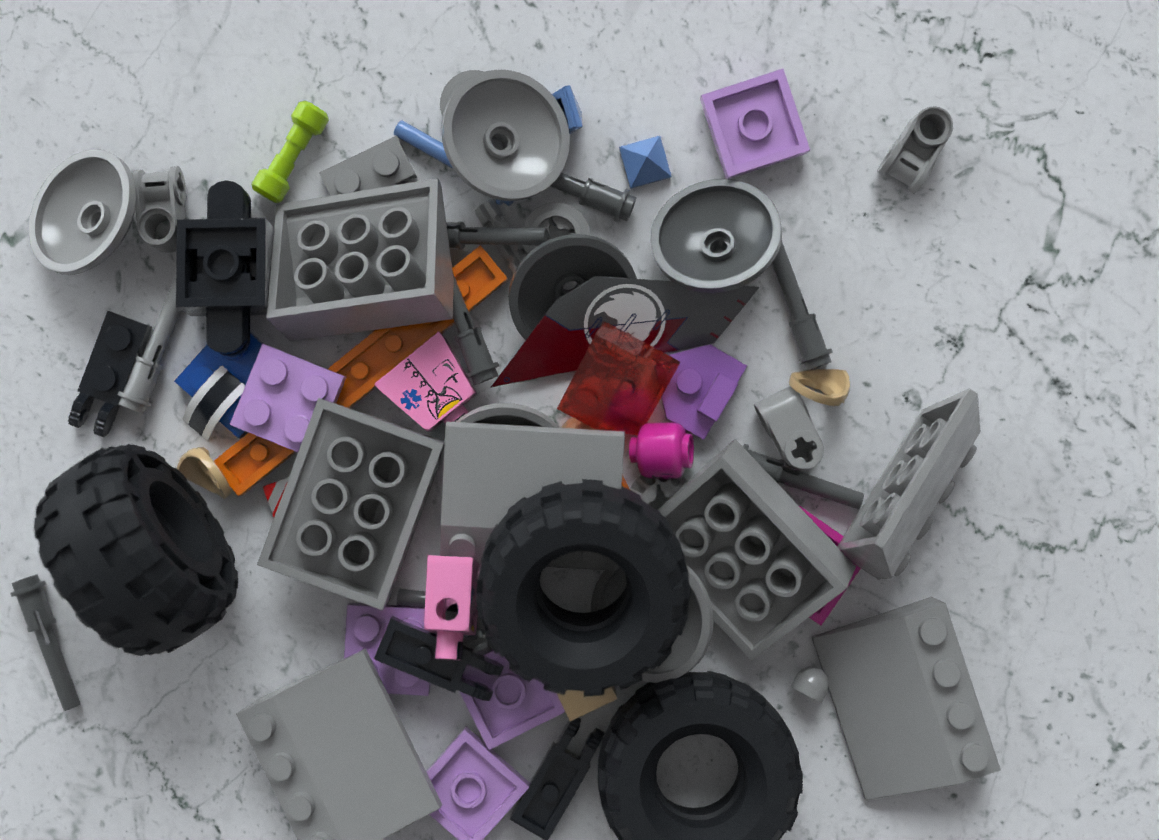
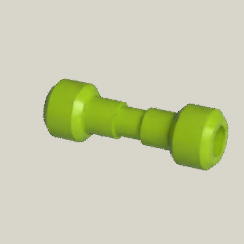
[251,101,329,203]

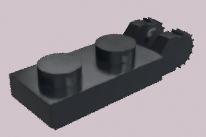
[68,311,152,437]
[374,616,504,702]
[510,718,605,840]

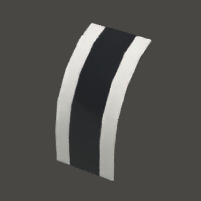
[182,366,245,442]

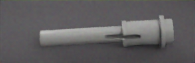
[117,278,181,414]

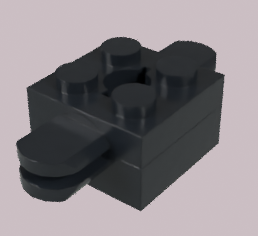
[176,180,274,357]

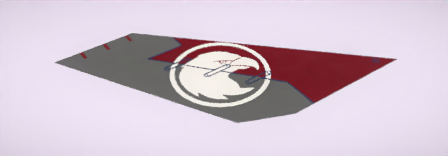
[490,276,759,388]

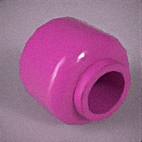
[629,422,694,479]

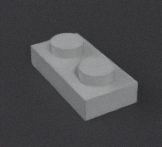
[319,135,417,196]

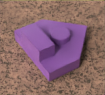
[651,344,747,440]

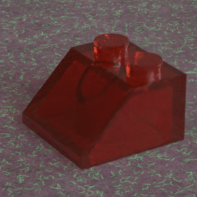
[557,321,680,435]

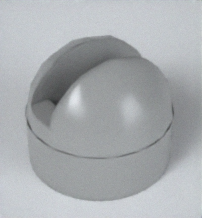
[791,666,829,703]

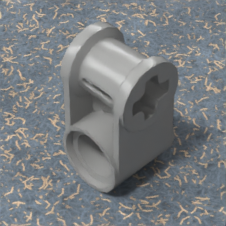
[877,106,953,194]
[132,166,186,253]
[754,386,824,469]

